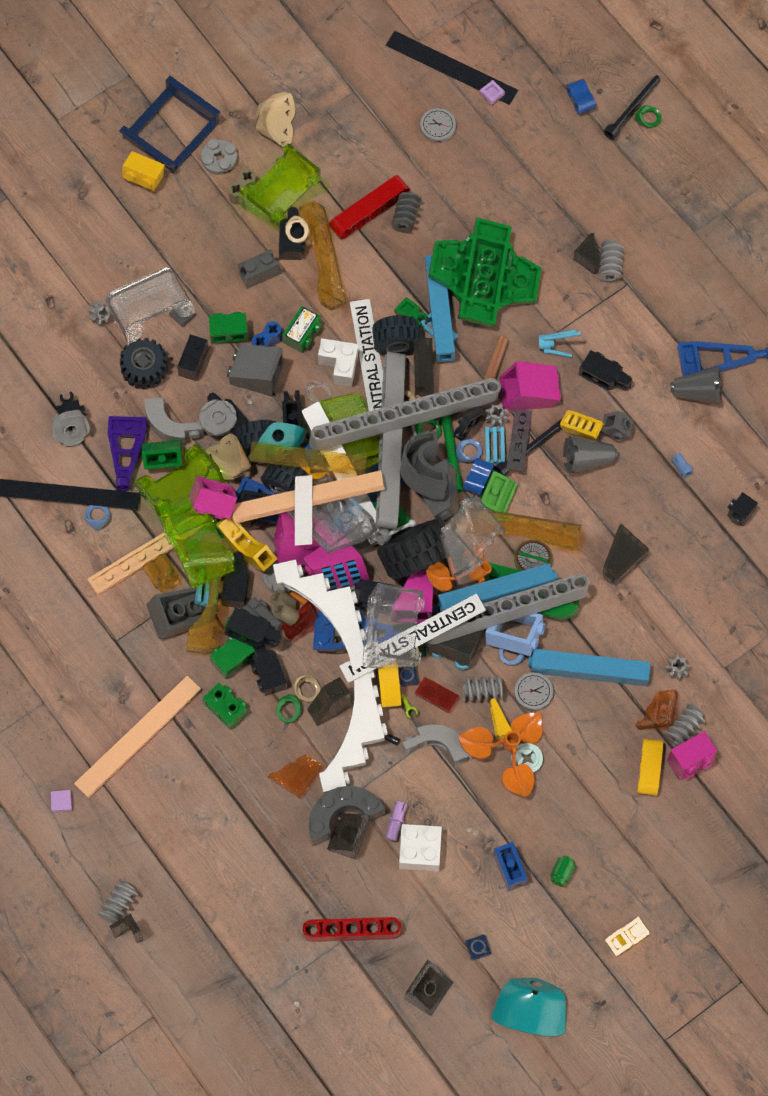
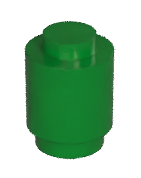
[550,856,576,887]

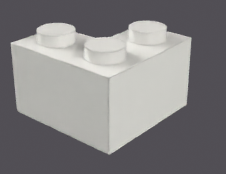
[318,338,358,387]

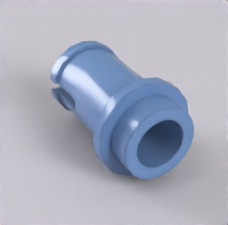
[671,453,693,478]

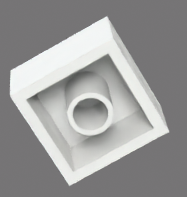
[399,824,442,871]

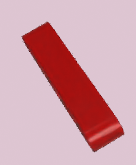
[329,175,410,240]
[302,917,401,942]

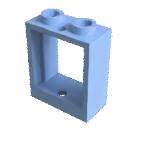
[485,608,545,656]

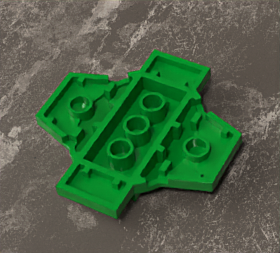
[428,218,542,327]

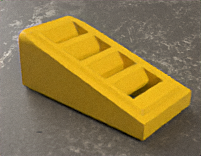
[560,410,604,439]
[489,698,512,741]

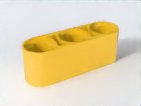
[637,738,663,796]

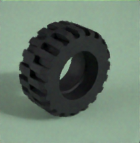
[377,519,455,579]

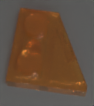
[636,689,678,730]
[268,754,322,798]

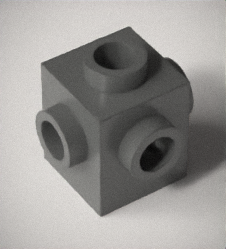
[602,411,633,441]

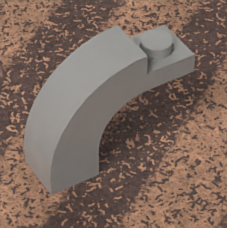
[144,397,204,445]
[402,725,472,767]

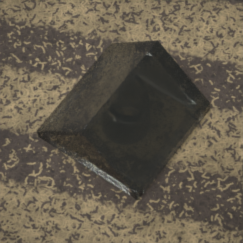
[327,813,370,860]
[405,960,453,1016]

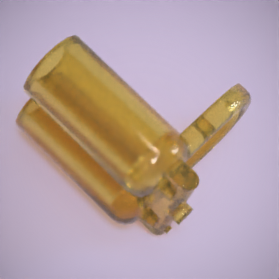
[142,553,180,593]

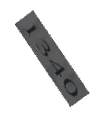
[507,410,532,471]

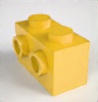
[121,151,165,191]

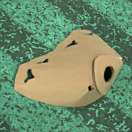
[255,92,295,148]
[202,433,251,480]

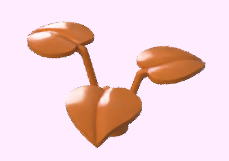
[426,546,491,622]
[459,712,543,797]

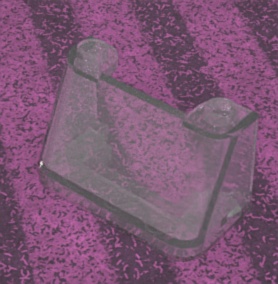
[106,267,196,343]
[440,495,506,581]
[362,583,425,668]

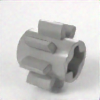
[87,300,111,324]
[485,404,508,428]
[665,655,690,681]

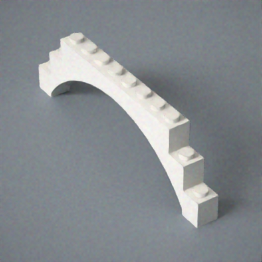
[273,560,388,794]

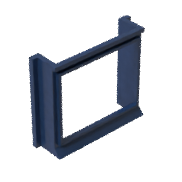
[119,76,221,173]

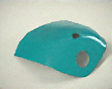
[247,422,307,464]
[491,978,566,1036]

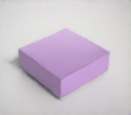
[479,80,505,105]
[51,790,72,813]

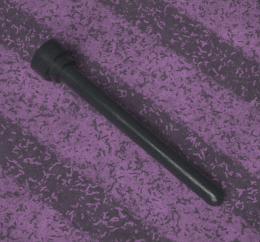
[603,75,660,140]
[494,418,563,476]

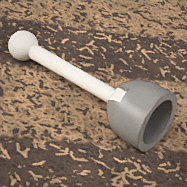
[375,519,416,545]

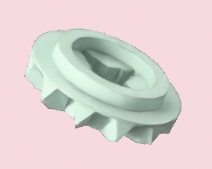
[511,743,543,773]

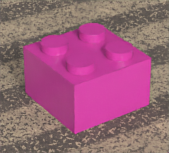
[189,475,237,519]
[667,731,717,781]

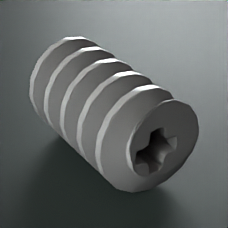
[598,240,624,282]
[462,676,503,702]
[664,704,705,745]
[97,879,139,924]

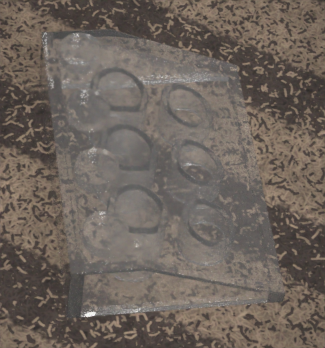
[286,474,377,553]

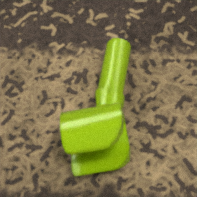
[401,694,418,719]

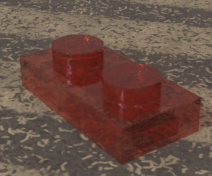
[282,601,318,640]
[415,676,459,713]

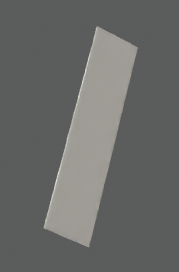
[295,475,312,546]

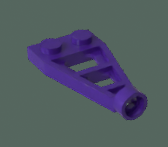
[108,416,147,491]

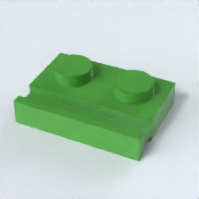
[478,471,518,517]

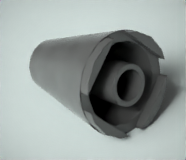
[671,367,722,404]
[563,435,618,473]

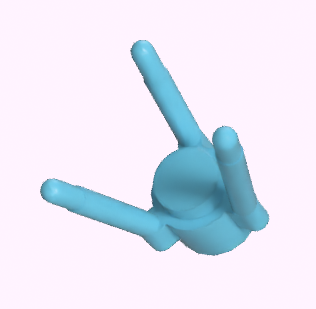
[539,330,581,358]

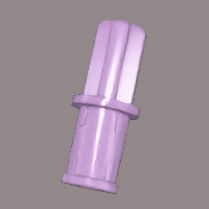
[386,801,408,841]

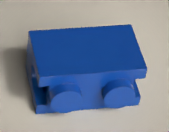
[493,842,528,891]

